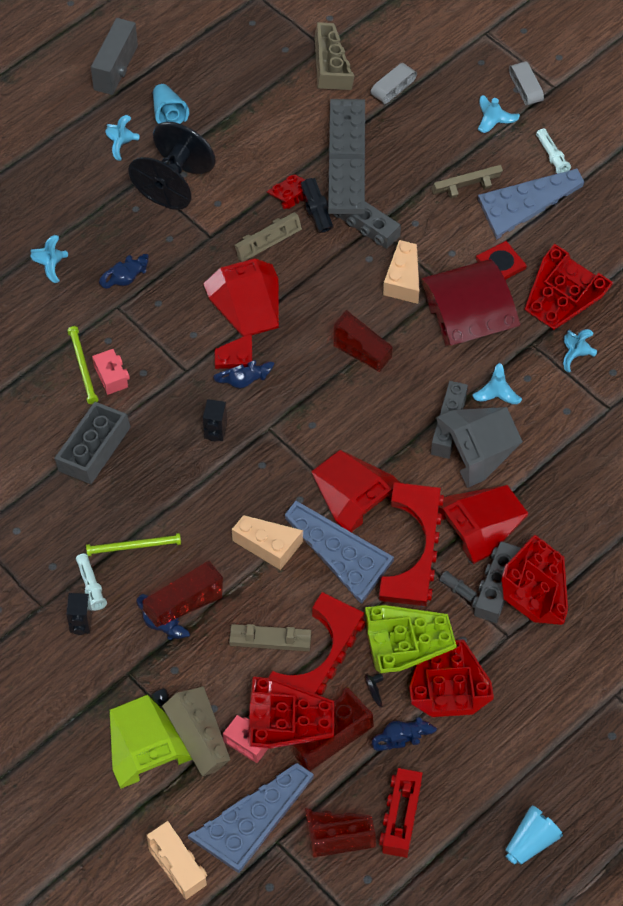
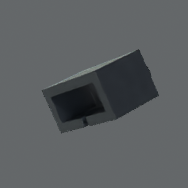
[203,399,227,441]
[66,593,92,635]

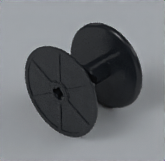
[128,122,216,210]

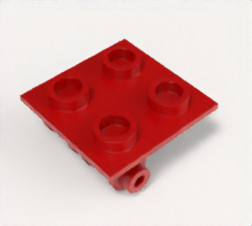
[266,174,305,209]

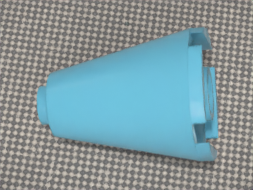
[153,84,189,124]
[505,805,563,865]

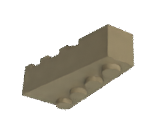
[315,22,355,90]
[162,686,230,776]

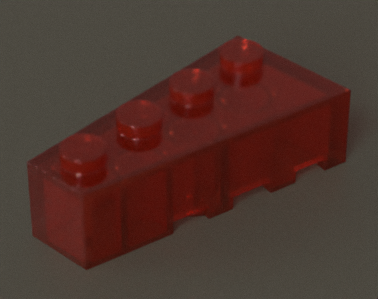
[143,561,223,627]
[294,687,374,771]

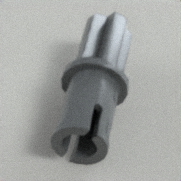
[439,571,477,601]

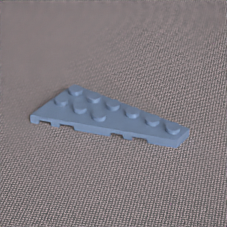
[478,169,584,239]
[285,501,394,604]
[188,763,314,873]

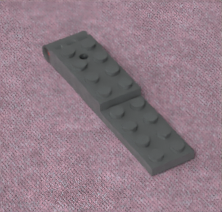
[328,99,365,214]

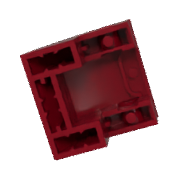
[421,259,521,346]

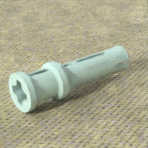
[536,128,571,174]
[76,554,107,611]

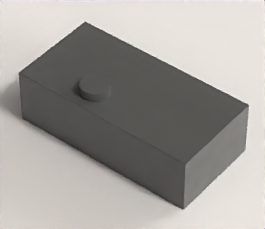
[91,18,138,95]
[54,402,131,484]

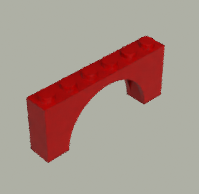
[379,482,444,607]
[268,592,366,696]

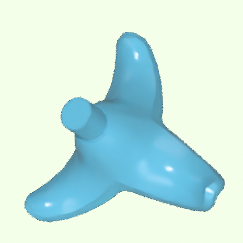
[478,95,520,133]
[105,115,140,161]
[30,235,68,283]
[563,329,597,372]
[472,363,522,404]

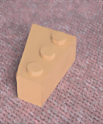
[383,240,419,304]
[232,515,303,570]
[147,821,207,899]

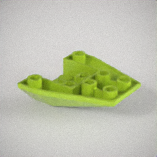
[365,605,457,673]
[110,695,193,789]

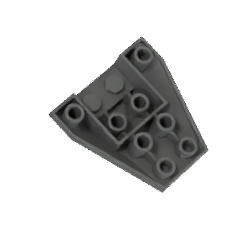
[436,407,523,488]

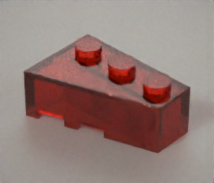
[334,310,393,372]
[305,808,376,858]

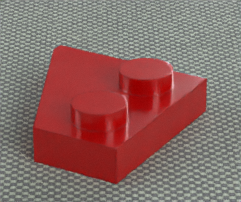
[215,334,252,369]

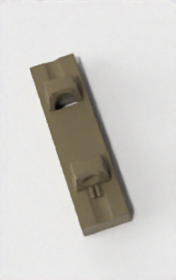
[431,165,503,199]
[235,212,302,262]
[229,624,311,651]

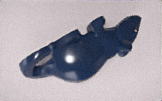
[99,254,149,288]
[214,360,275,389]
[137,594,190,640]
[372,717,437,751]

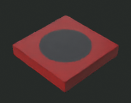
[476,241,527,280]

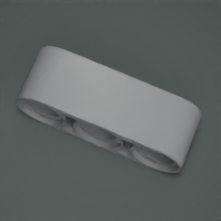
[509,61,544,106]
[371,63,417,104]

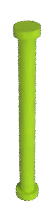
[67,326,98,404]
[86,533,181,556]

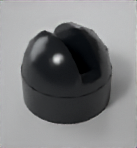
[151,688,169,706]

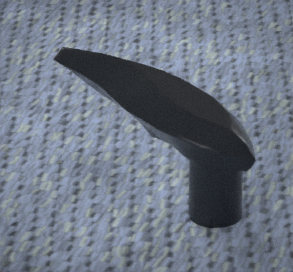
[366,673,384,708]

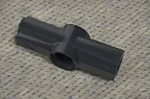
[300,178,333,233]

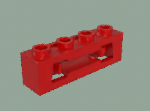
[379,768,423,858]

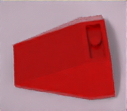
[524,244,613,330]
[203,258,279,337]
[312,450,401,532]
[438,485,529,564]
[501,535,568,625]
[409,640,494,717]
[248,677,334,749]

